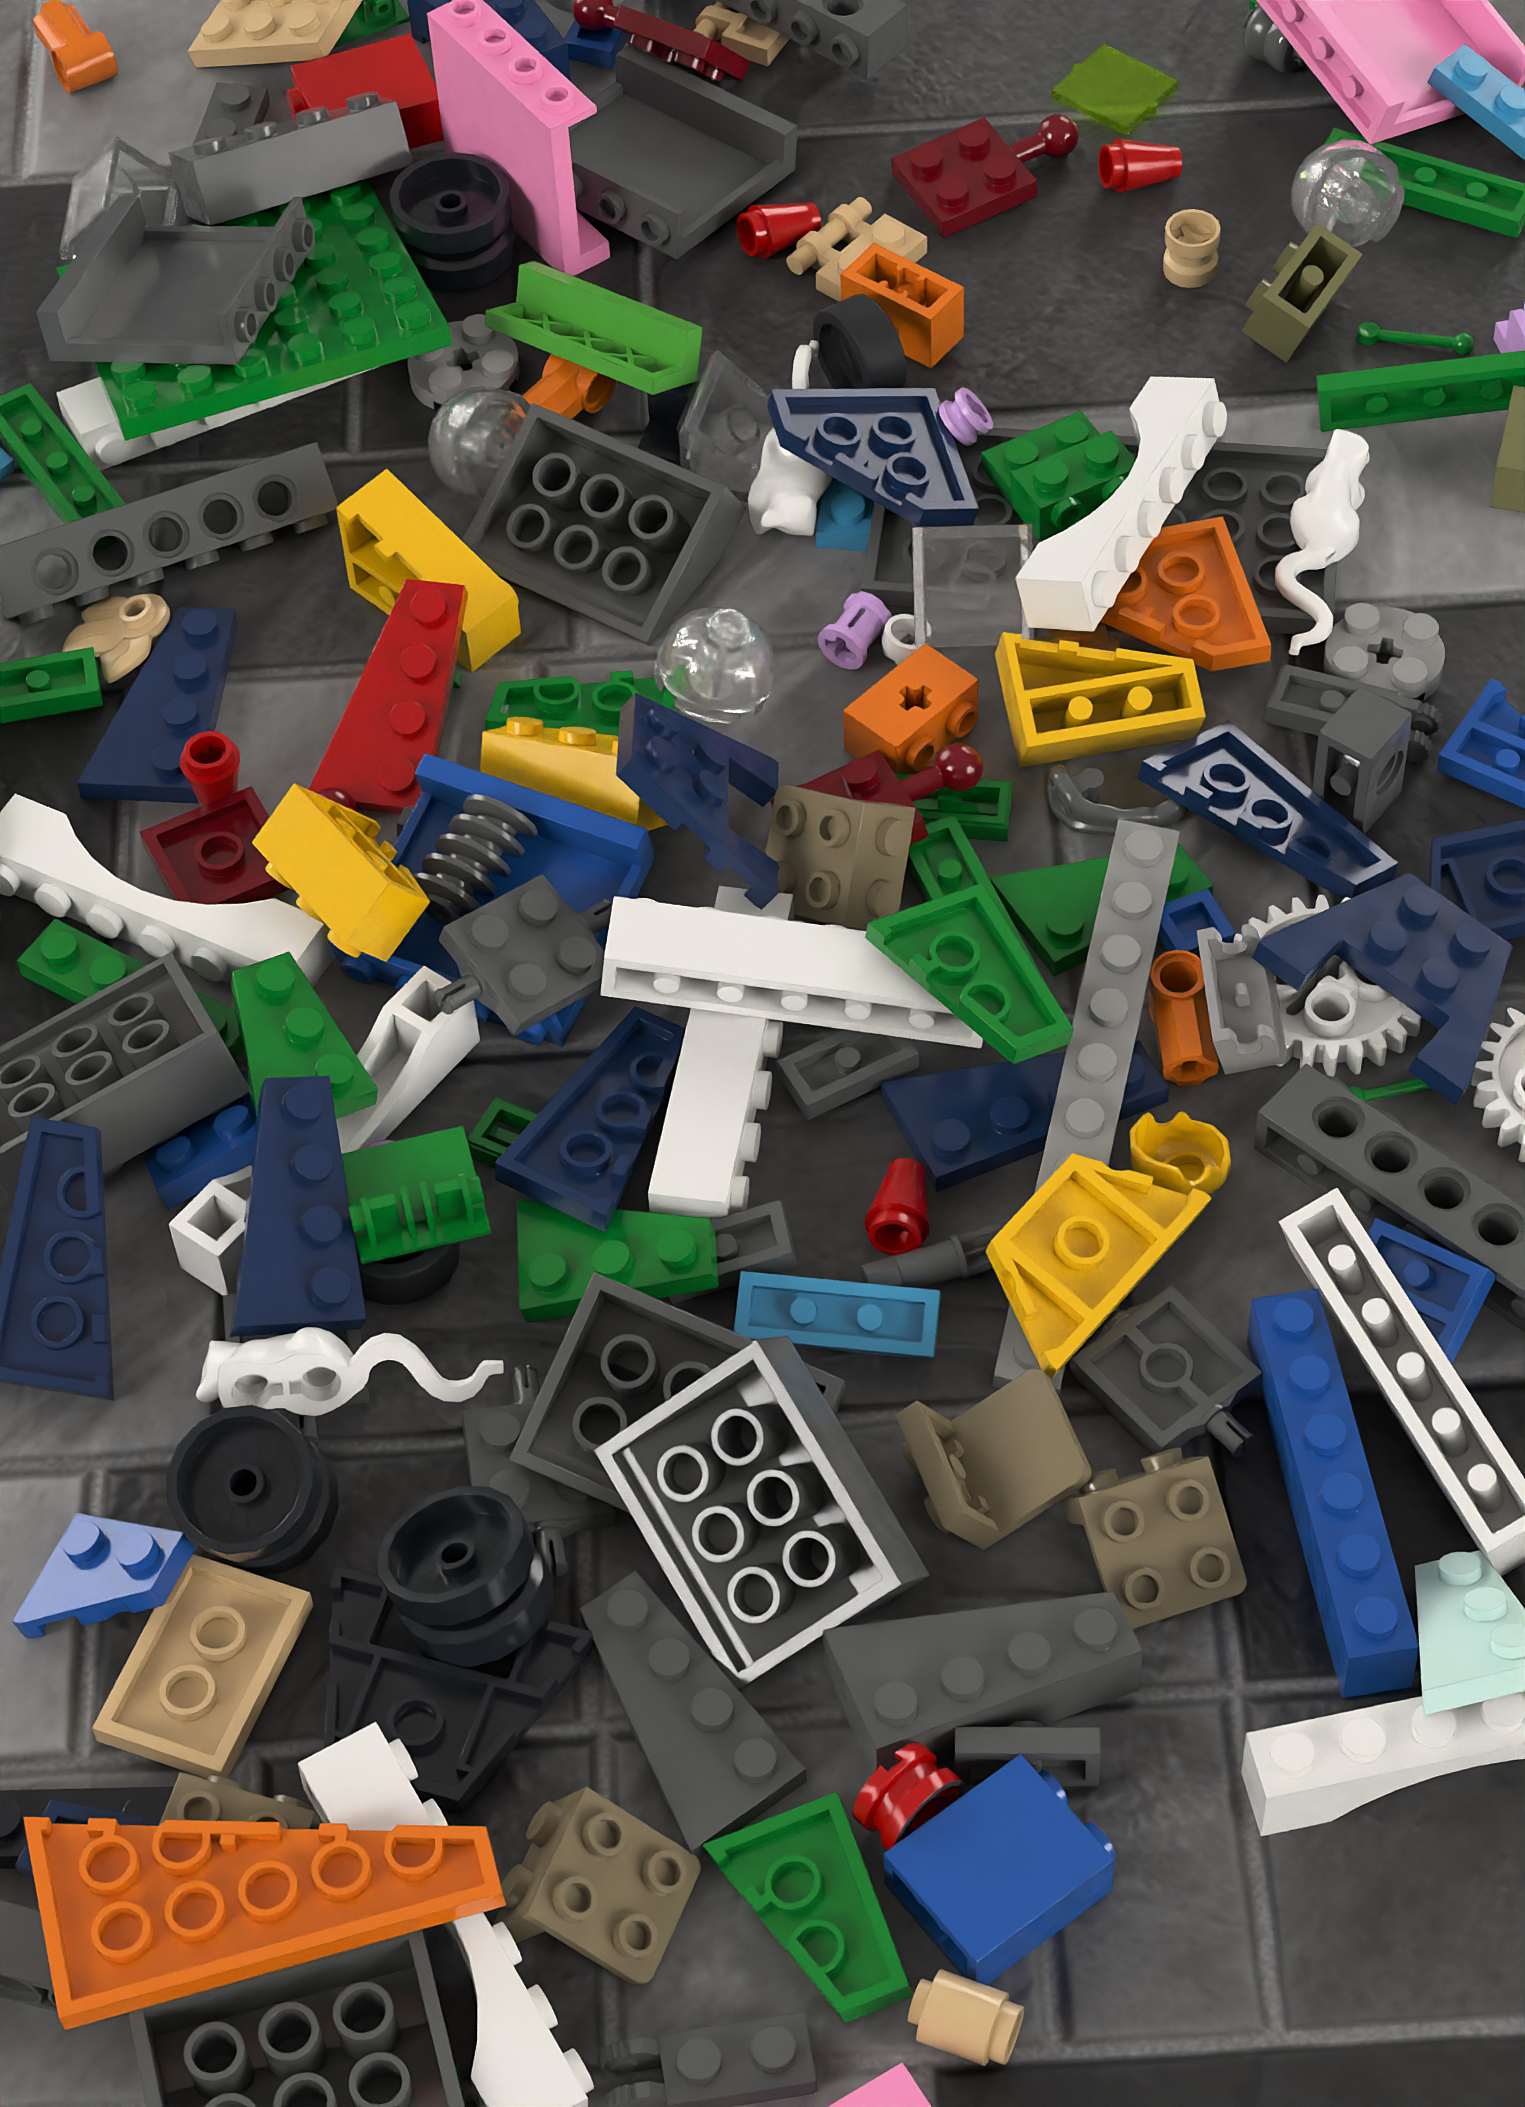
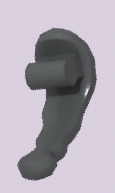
[1047,765,1187,836]

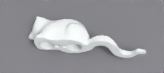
[748,340,833,536]
[1275,429,1370,655]
[196,1327,503,1416]

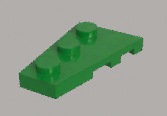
[485,665,686,736]
[989,844,1213,977]
[865,883,1074,1064]
[231,951,378,1119]
[517,1200,719,1323]
[702,1791,914,2023]

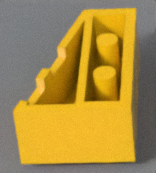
[336,469,521,673]
[995,632,1206,768]
[480,717,668,831]
[252,783,430,962]

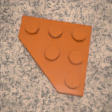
[1100,516,1271,672]

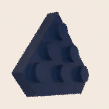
[767,388,979,526]

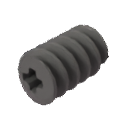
[413,794,538,926]

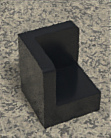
[637,381,710,471]

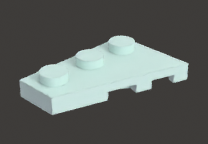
[1415,1550,1525,1715]

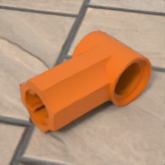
[32,0,118,93]
[506,354,617,433]
[1148,950,1219,1087]

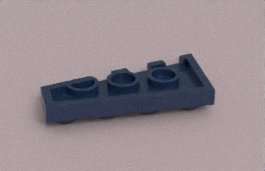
[77,607,238,804]
[1137,720,1399,899]
[495,1006,686,1233]
[881,1040,1169,1192]
[229,1076,366,1337]
[0,1117,114,1401]

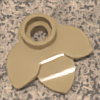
[62,594,170,683]

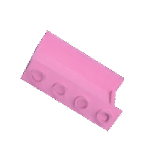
[427,0,610,276]
[1256,0,1525,144]

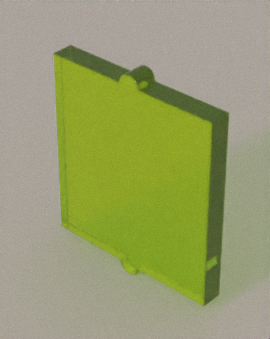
[1051,44,1178,135]

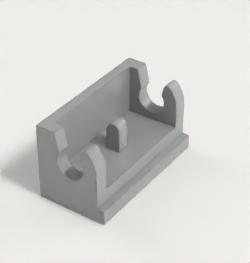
[1196,924,1289,1075]

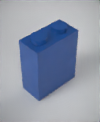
[884,1754,1115,1985]

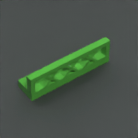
[485,261,703,395]

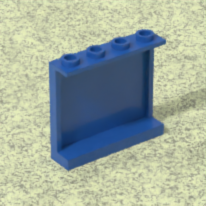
[328,753,656,1047]

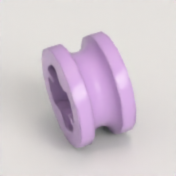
[938,387,993,446]

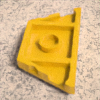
[985,1153,1212,1380]

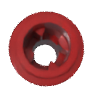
[1098,138,1182,193]
[737,202,821,259]
[180,731,240,806]
[864,1158,930,1256]

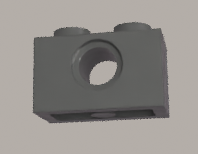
[1312,686,1412,834]

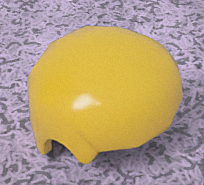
[1129,1111,1231,1195]

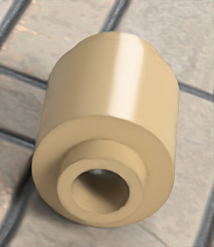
[907,1969,1024,2066]

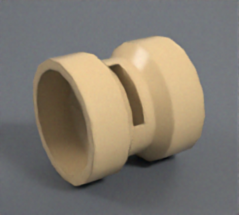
[1163,209,1221,288]

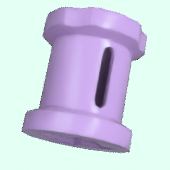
[818,591,892,670]

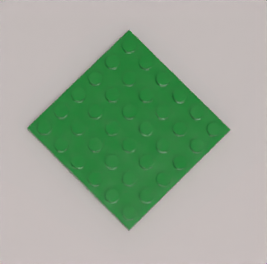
[56,179,453,441]

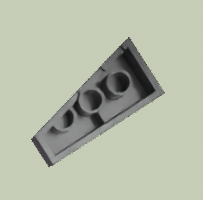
[168,91,413,226]
[822,1591,1143,1775]

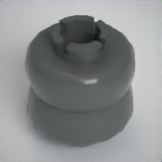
[1243,4,1307,74]

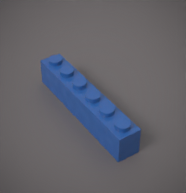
[1247,1289,1419,1698]

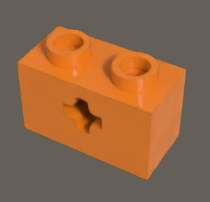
[840,243,964,368]
[843,643,979,774]

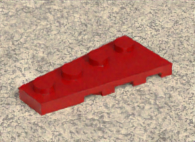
[308,579,468,814]

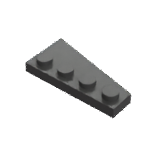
[579,1570,807,1859]

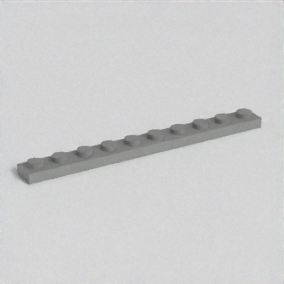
[992,819,1180,1397]

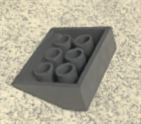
[462,403,747,645]
[0,952,250,1203]
[509,1272,846,1514]
[594,1336,930,1690]
[128,1930,465,2107]

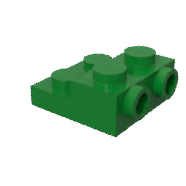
[981,411,1136,541]

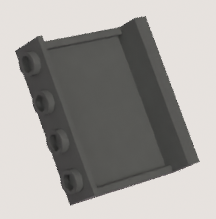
[568,45,798,259]
[36,195,315,365]

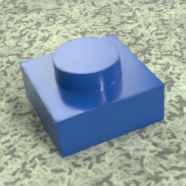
[564,20,630,68]
[1158,888,1236,959]

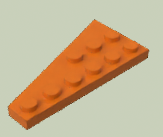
[23,1817,506,2030]

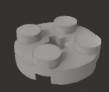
[408,314,520,415]
[1323,603,1445,700]

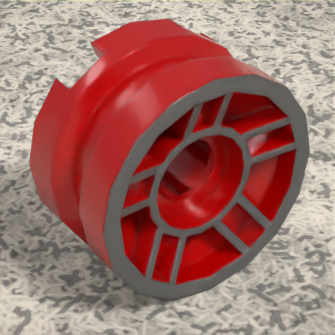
[853,1742,965,1850]

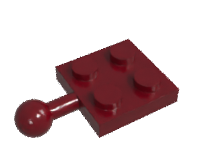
[573,0,750,83]
[891,114,1079,238]
[770,743,984,845]
[140,786,357,905]

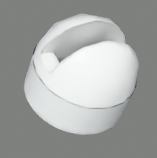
[882,614,931,665]

